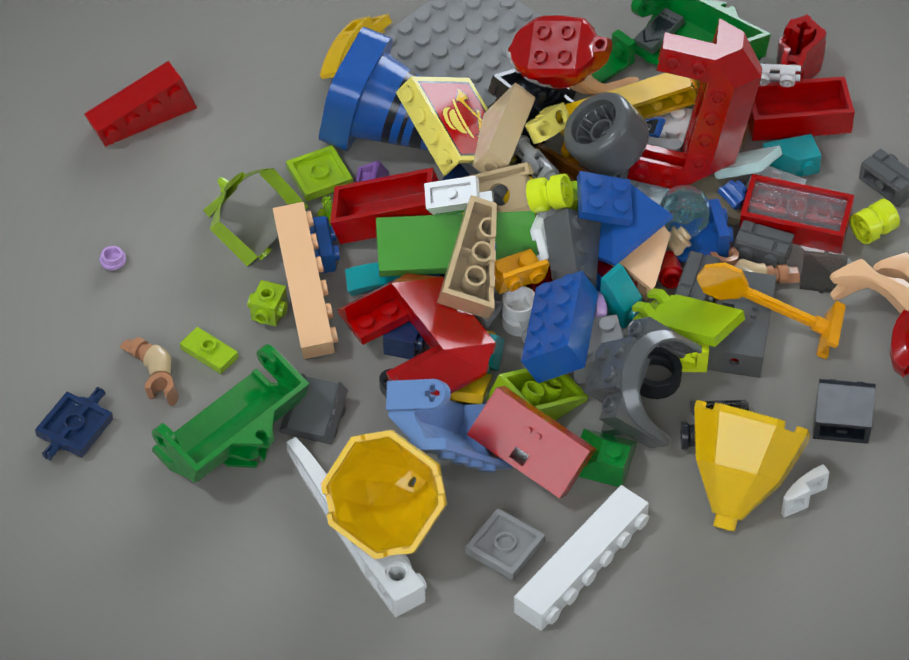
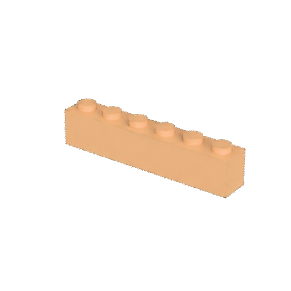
[273,202,338,359]

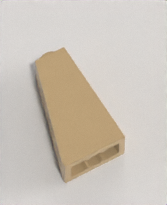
[472,83,535,173]

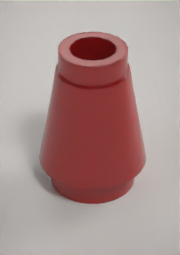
[658,251,683,289]

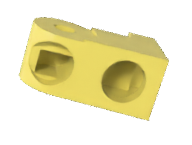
[525,102,570,144]

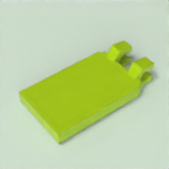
[632,288,745,347]

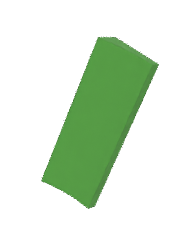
[376,211,538,277]

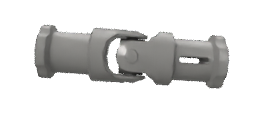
[513,135,559,180]

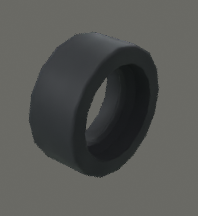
[640,347,682,399]

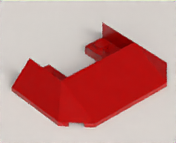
[337,273,496,396]

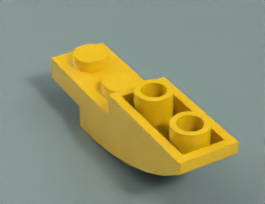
[320,14,392,79]

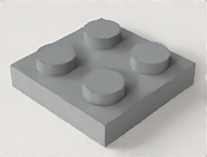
[465,508,545,581]

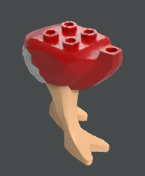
[506,15,639,96]
[829,252,909,377]

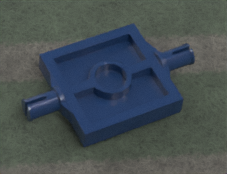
[35,387,113,461]

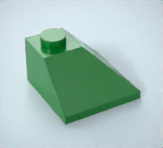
[579,428,637,487]

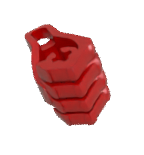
[776,14,827,80]

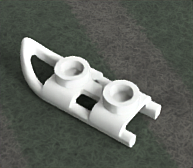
[759,64,801,87]

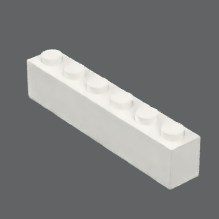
[514,485,649,631]

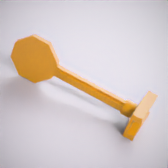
[696,262,846,360]

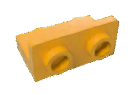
[494,249,550,294]

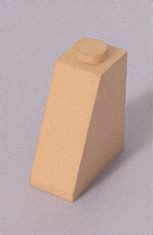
[612,226,671,301]

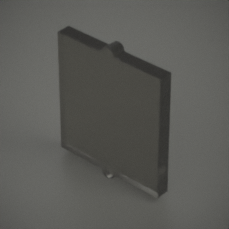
[800,251,848,294]

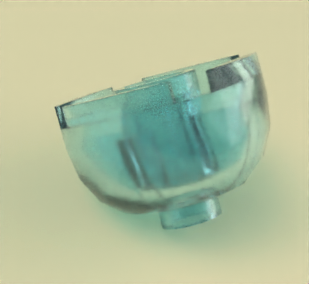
[659,185,711,237]

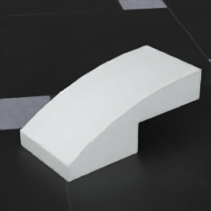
[781,464,830,518]

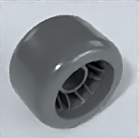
[563,92,649,177]

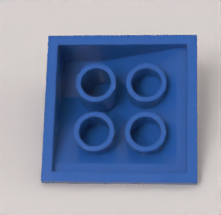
[598,184,673,266]

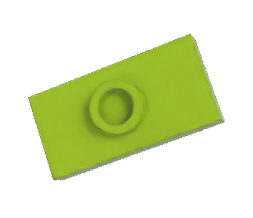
[180,327,239,374]

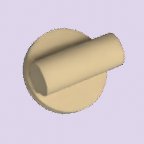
[667,226,692,256]

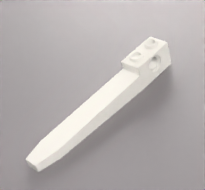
[286,437,427,618]

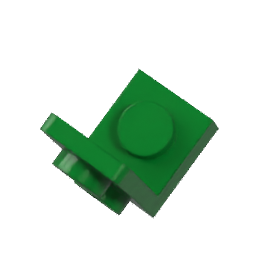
[591,29,636,83]

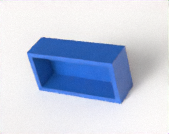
[521,271,599,383]

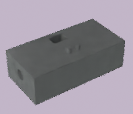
[707,270,777,378]

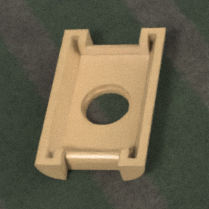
[462,162,534,212]

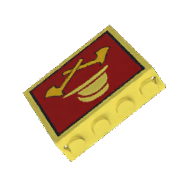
[396,76,517,176]

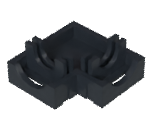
[488,69,576,122]

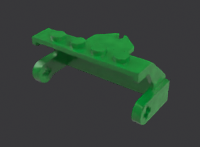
[631,0,771,65]
[151,344,309,483]

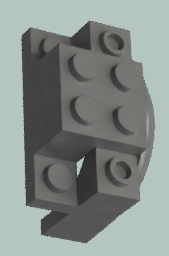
[584,317,702,448]

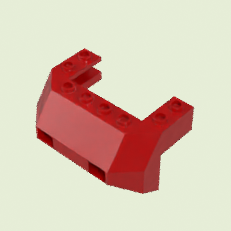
[627,18,762,191]

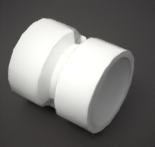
[502,286,535,337]

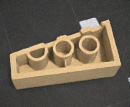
[437,195,497,319]

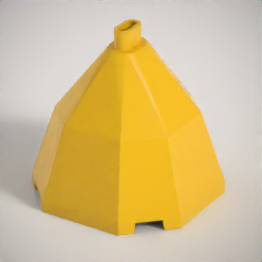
[694,400,810,532]
[321,429,447,559]

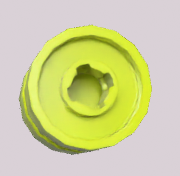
[526,174,574,213]
[850,199,900,244]

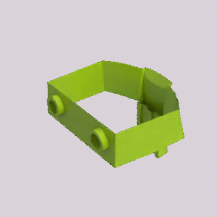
[203,168,308,267]

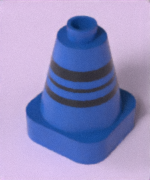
[318,27,429,151]

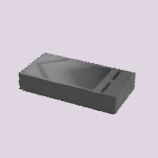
[634,8,685,54]

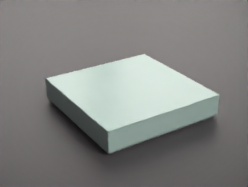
[714,145,782,179]

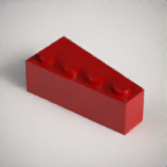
[84,61,197,147]

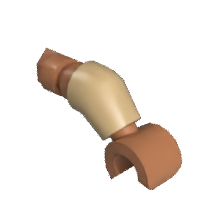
[710,246,800,284]
[119,337,179,406]

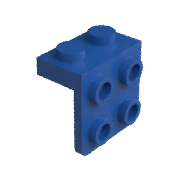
[667,199,733,263]

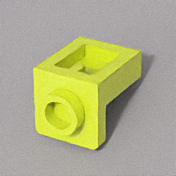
[679,342,709,373]

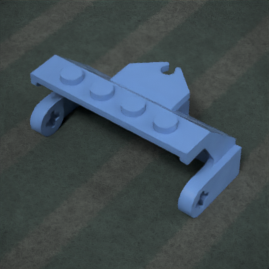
[386,379,513,473]

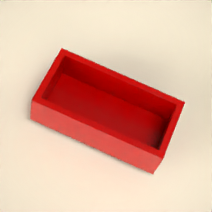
[748,76,855,141]
[330,167,439,244]

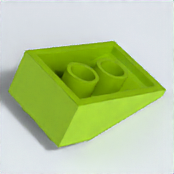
[486,368,589,420]

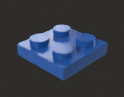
[577,171,633,227]

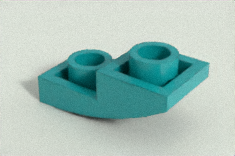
[345,262,401,296]

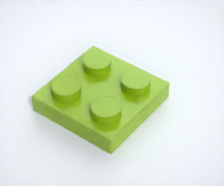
[286,145,353,202]

